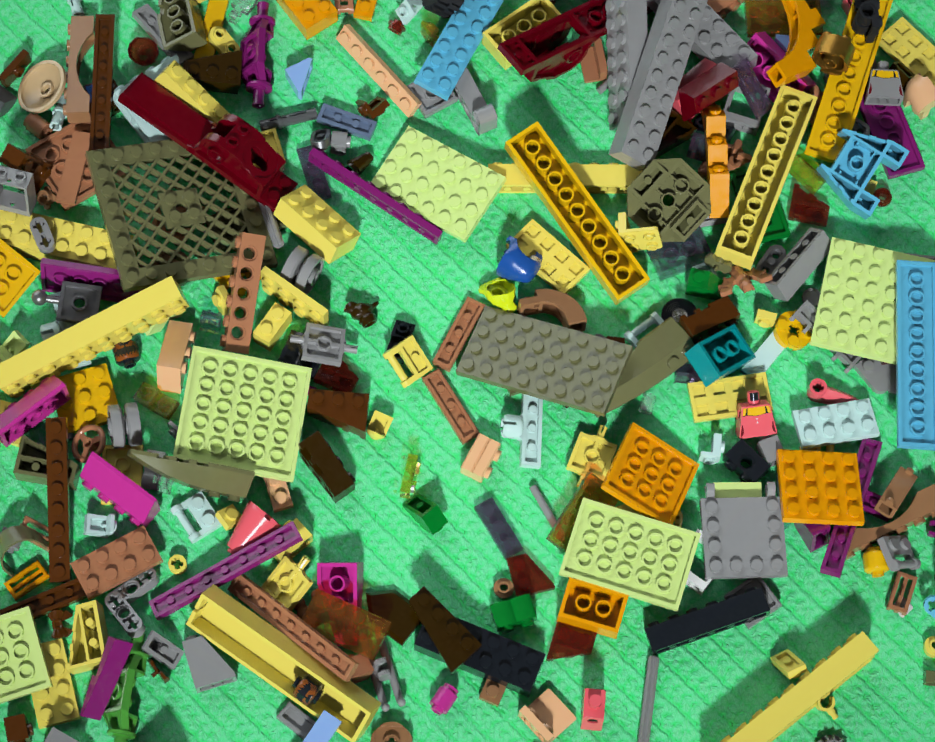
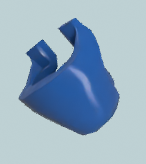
[496,236,543,283]

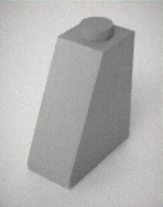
[182,635,237,693]

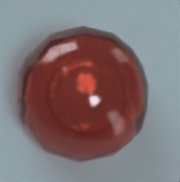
[128,37,159,66]

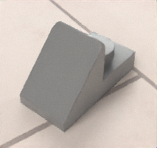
[141,630,184,670]

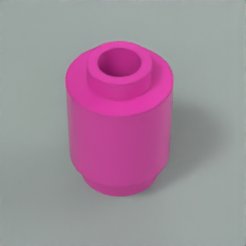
[429,683,458,715]

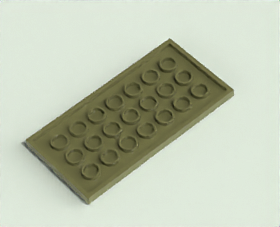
[456,305,633,417]

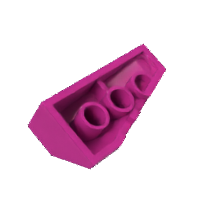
[317,562,363,646]

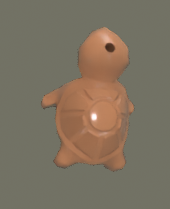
[698,139,752,180]

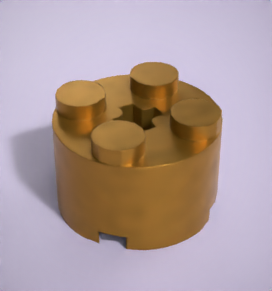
[811,31,855,76]

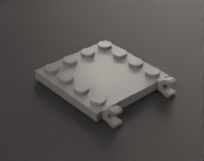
[700,482,788,579]

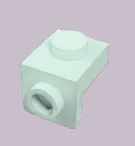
[395,0,423,25]
[699,433,725,465]
[83,513,117,538]

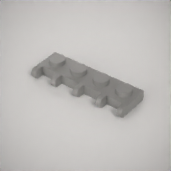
[789,300,862,374]

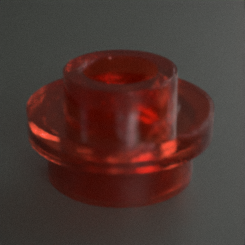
[388,19,406,35]
[873,188,892,207]

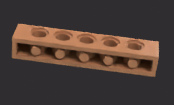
[220,232,266,354]

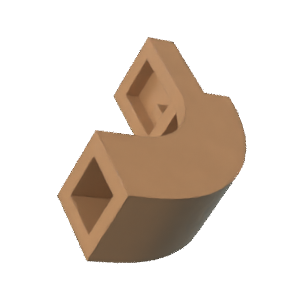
[517,289,587,332]

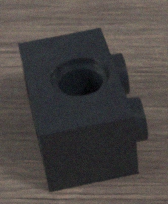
[723,439,771,482]

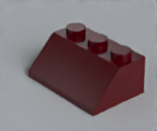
[678,62,739,122]

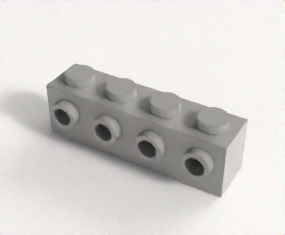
[764,227,831,302]

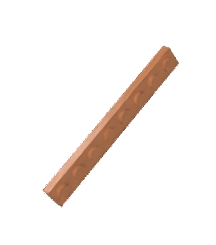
[227,574,359,682]

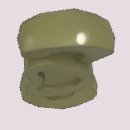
[704,253,733,274]

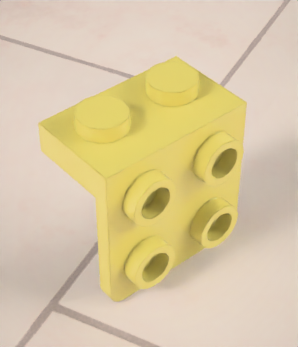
[615,212,663,253]

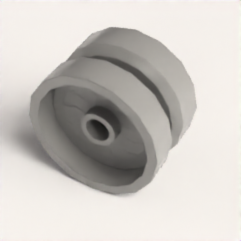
[280,246,325,295]
[107,402,142,449]

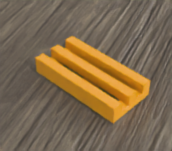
[3,560,49,601]

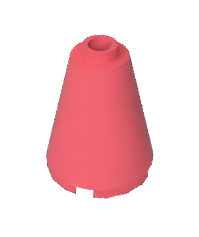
[227,500,281,554]

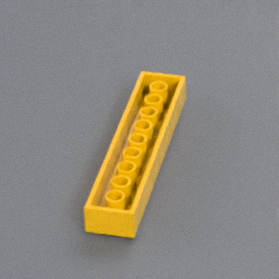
[504,121,650,305]

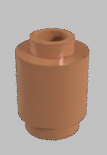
[23,113,53,140]

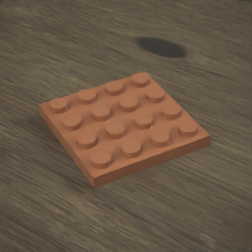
[25,123,130,211]

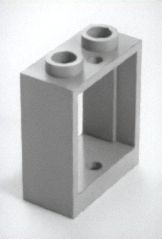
[724,78,771,136]
[0,165,37,217]

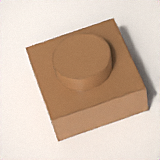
[479,679,506,707]

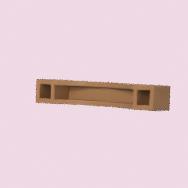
[63,16,95,123]
[828,484,935,560]

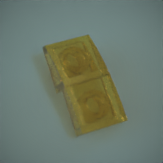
[420,20,439,47]
[133,382,180,420]

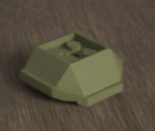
[627,158,711,242]

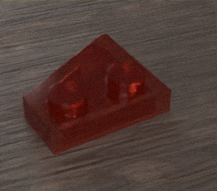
[788,183,830,227]
[314,361,359,392]
[506,553,555,597]
[546,622,597,662]

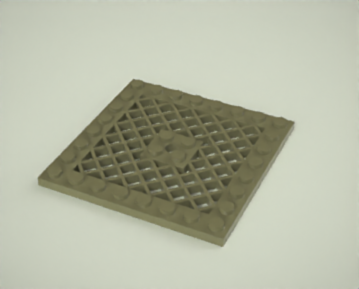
[85,139,278,292]

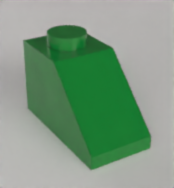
[685,268,723,300]
[402,493,448,535]

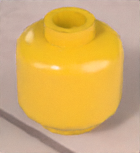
[862,546,889,578]

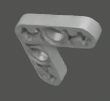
[105,568,160,638]

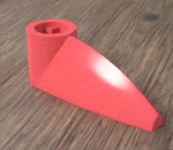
[807,378,859,405]

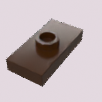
[0,49,32,88]

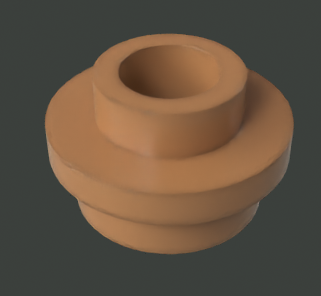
[493,578,514,599]

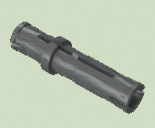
[259,107,318,131]

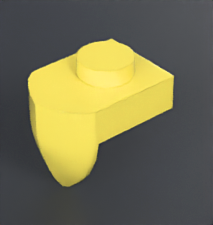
[211,285,240,315]
[367,410,393,440]

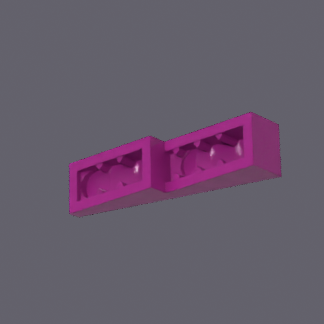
[80,636,133,721]

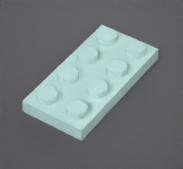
[791,398,880,450]

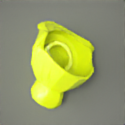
[478,277,517,313]

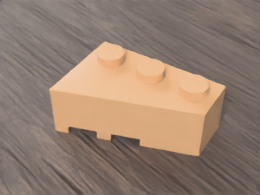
[156,320,196,394]

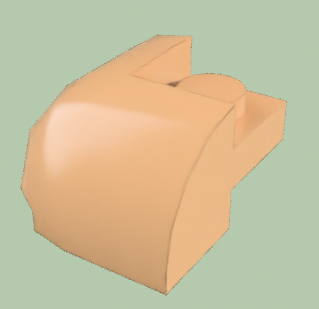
[902,73,935,120]

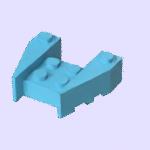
[816,128,910,220]

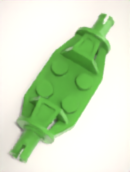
[103,634,150,742]

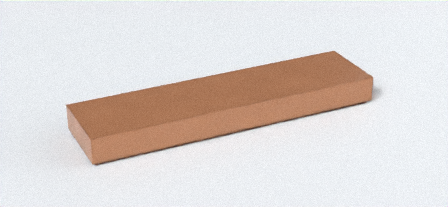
[56,130,90,206]
[432,296,485,372]
[422,368,480,445]

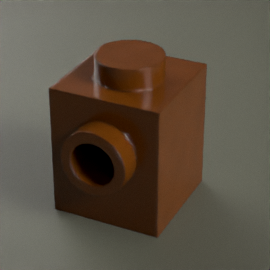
[3,714,34,742]

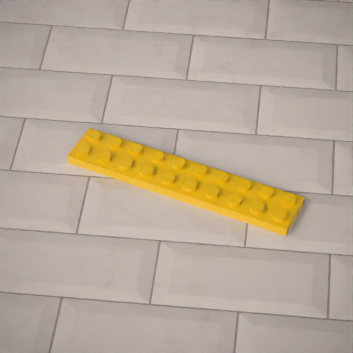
[804,0,893,163]

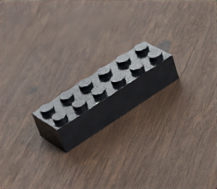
[414,617,546,697]

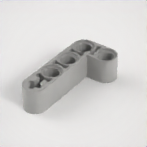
[454,67,497,135]

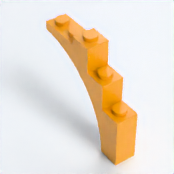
[766,0,826,88]
[701,103,730,218]

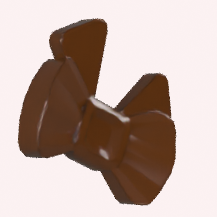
[48,610,73,639]
[147,658,170,683]

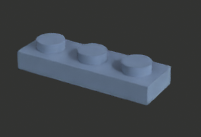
[316,103,377,141]

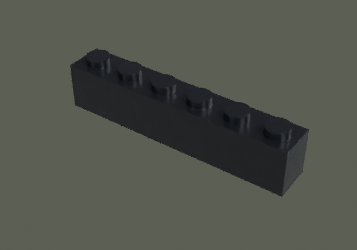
[644,587,770,656]

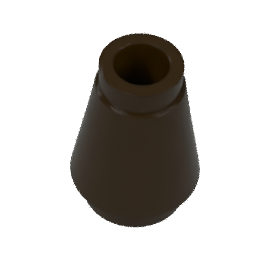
[345,151,373,176]

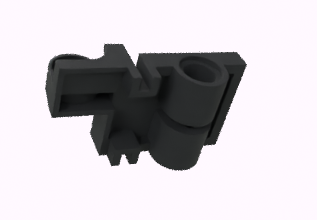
[851,0,883,43]

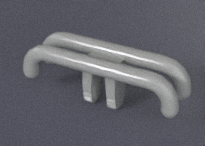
[359,628,406,712]

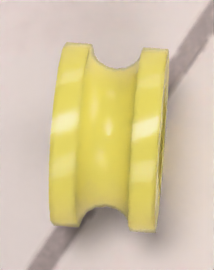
[168,554,187,575]

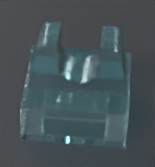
[199,310,222,334]

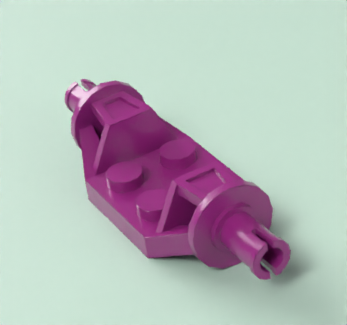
[240,1,275,109]

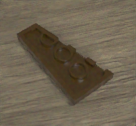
[409,586,482,675]

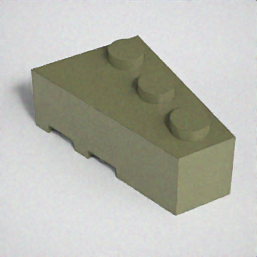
[13,435,81,490]

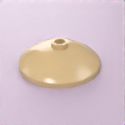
[18,60,66,114]

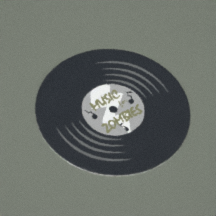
[661,298,697,323]

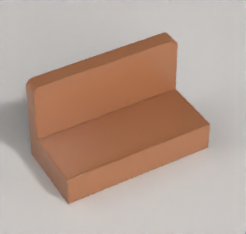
[580,38,608,83]

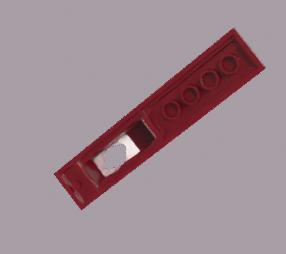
[497,0,653,82]
[118,73,298,212]

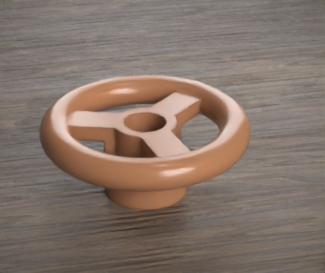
[71,424,106,463]

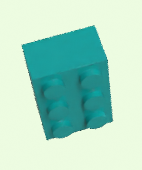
[684,324,756,387]

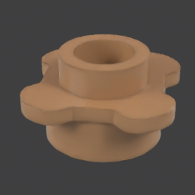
[37,186,57,210]

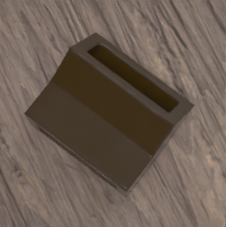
[889,61,914,91]

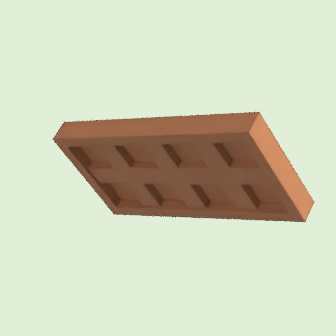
[70,525,163,600]

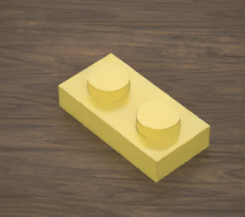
[770,649,808,680]

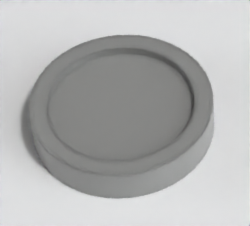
[802,288,820,307]

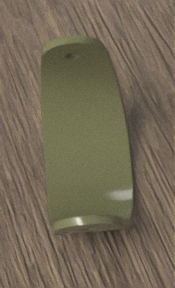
[0,525,48,577]

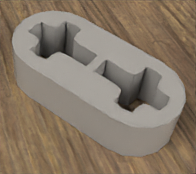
[30,217,56,254]

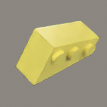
[66,600,108,675]

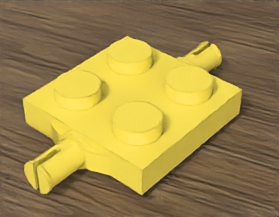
[566,425,618,489]
[261,555,313,611]

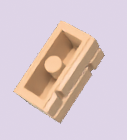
[460,433,502,483]

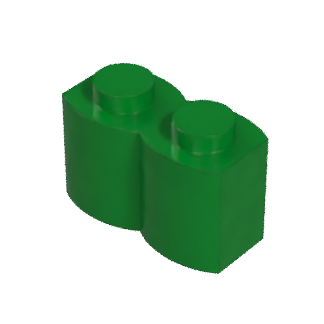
[490,594,537,633]

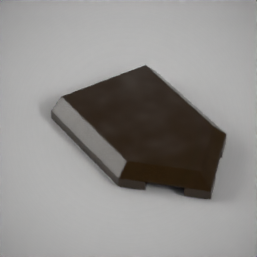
[366,589,421,646]

